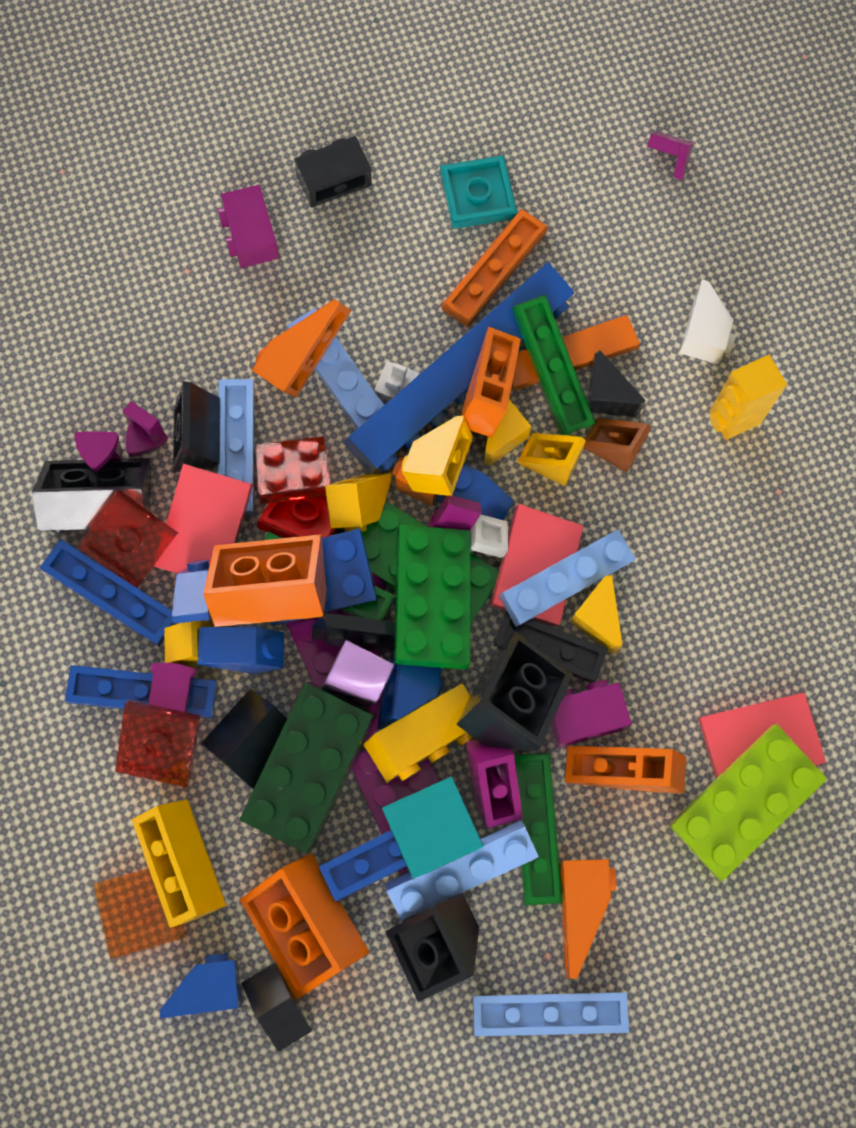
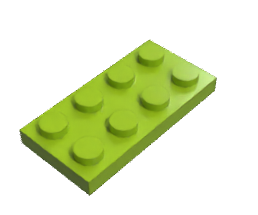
[668,724,827,881]

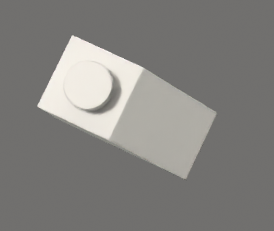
[679,279,736,364]

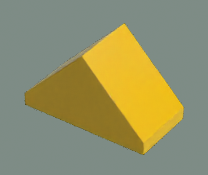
[483,399,532,466]
[517,433,586,486]
[570,575,622,654]

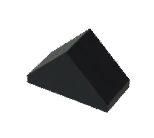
[588,350,646,417]
[241,963,312,1052]

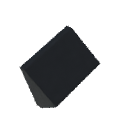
[172,381,220,472]
[201,689,287,790]

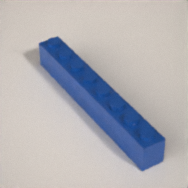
[342,262,575,474]

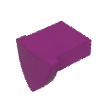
[647,131,695,180]
[122,401,168,457]
[74,431,122,472]
[427,495,481,531]
[148,662,196,714]

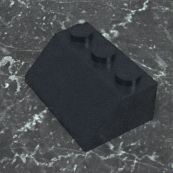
[32,458,151,533]
[456,631,573,751]

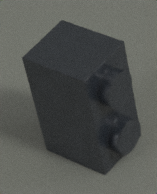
[294,136,372,208]

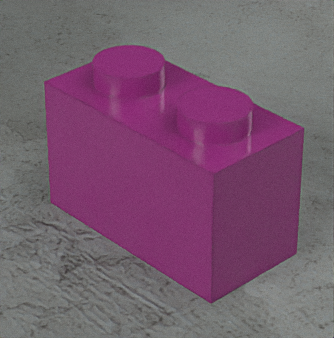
[217,184,279,268]
[551,680,632,749]
[465,740,523,829]

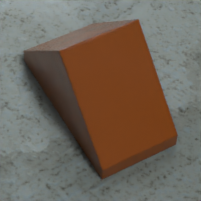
[584,417,651,473]

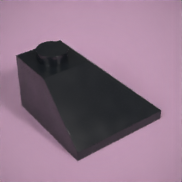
[385,892,479,1002]

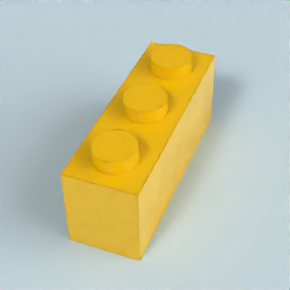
[709,354,787,440]
[363,683,474,783]
[131,799,227,928]

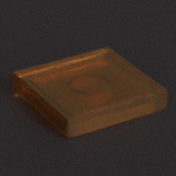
[93,868,187,959]

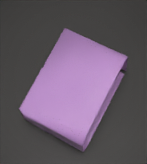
[323,640,394,708]

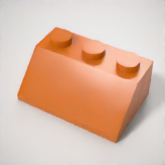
[203,534,327,627]
[240,853,370,1000]

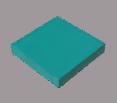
[439,155,517,229]
[382,776,484,880]

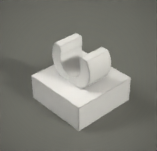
[374,361,419,401]
[470,515,508,558]

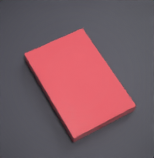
[154,464,253,573]
[490,504,584,627]
[698,692,826,779]

